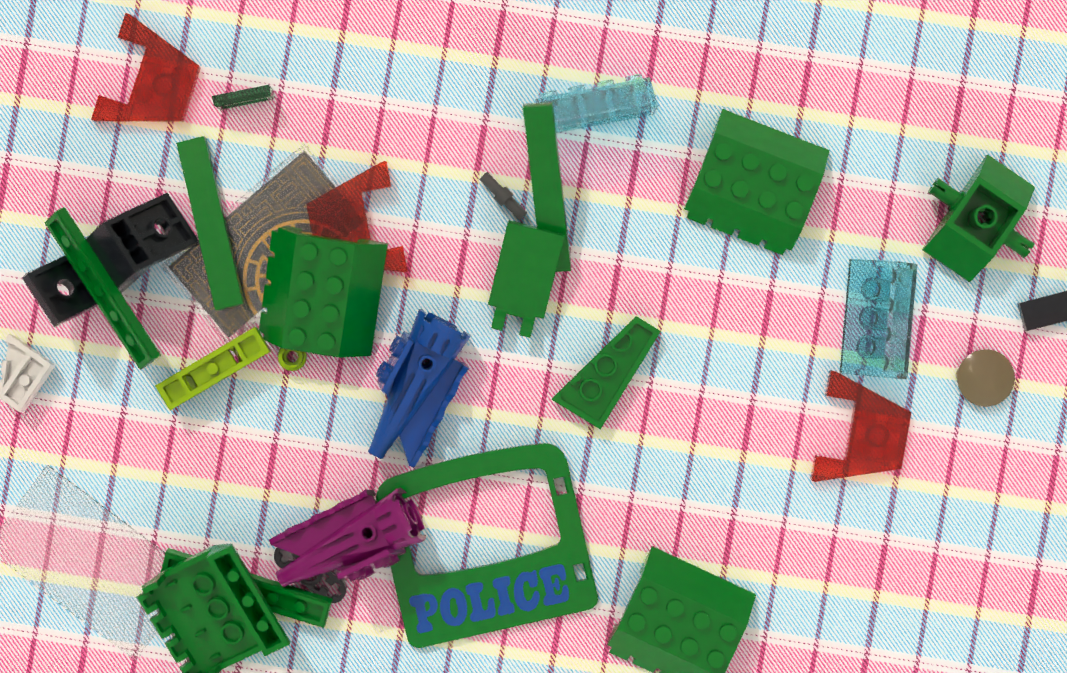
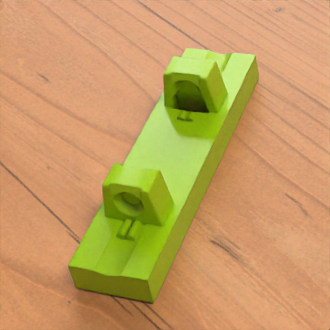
[155,326,271,410]

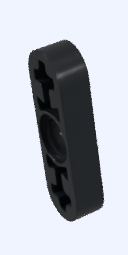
[274,548,347,603]

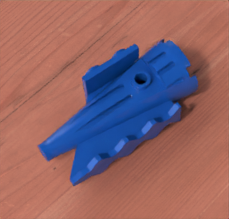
[368,309,471,468]

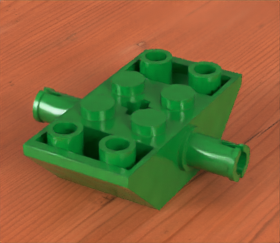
[922,155,1035,282]

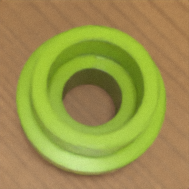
[278,348,307,371]

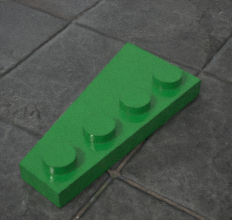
[551,316,661,430]

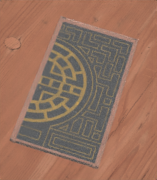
[160,143,372,343]
[0,465,165,661]

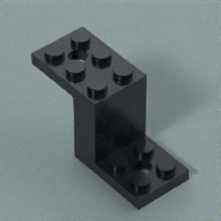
[22,193,199,328]

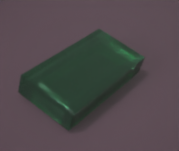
[212,85,275,110]

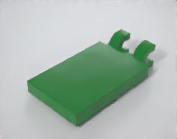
[488,220,565,338]

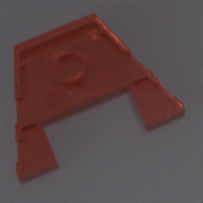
[91,13,201,122]
[306,161,408,273]
[810,370,911,482]

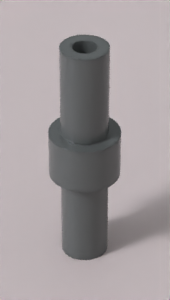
[479,172,527,221]

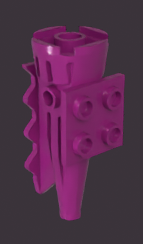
[269,488,426,587]

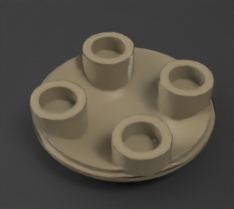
[956,349,1015,407]

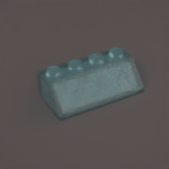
[535,74,658,133]
[840,259,917,379]

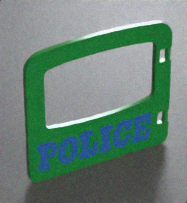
[376,443,598,648]

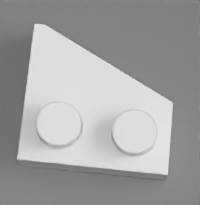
[0,334,56,413]

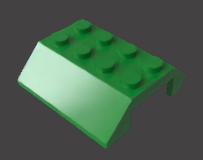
[684,109,830,255]
[259,226,388,358]
[136,543,291,673]
[607,546,756,673]

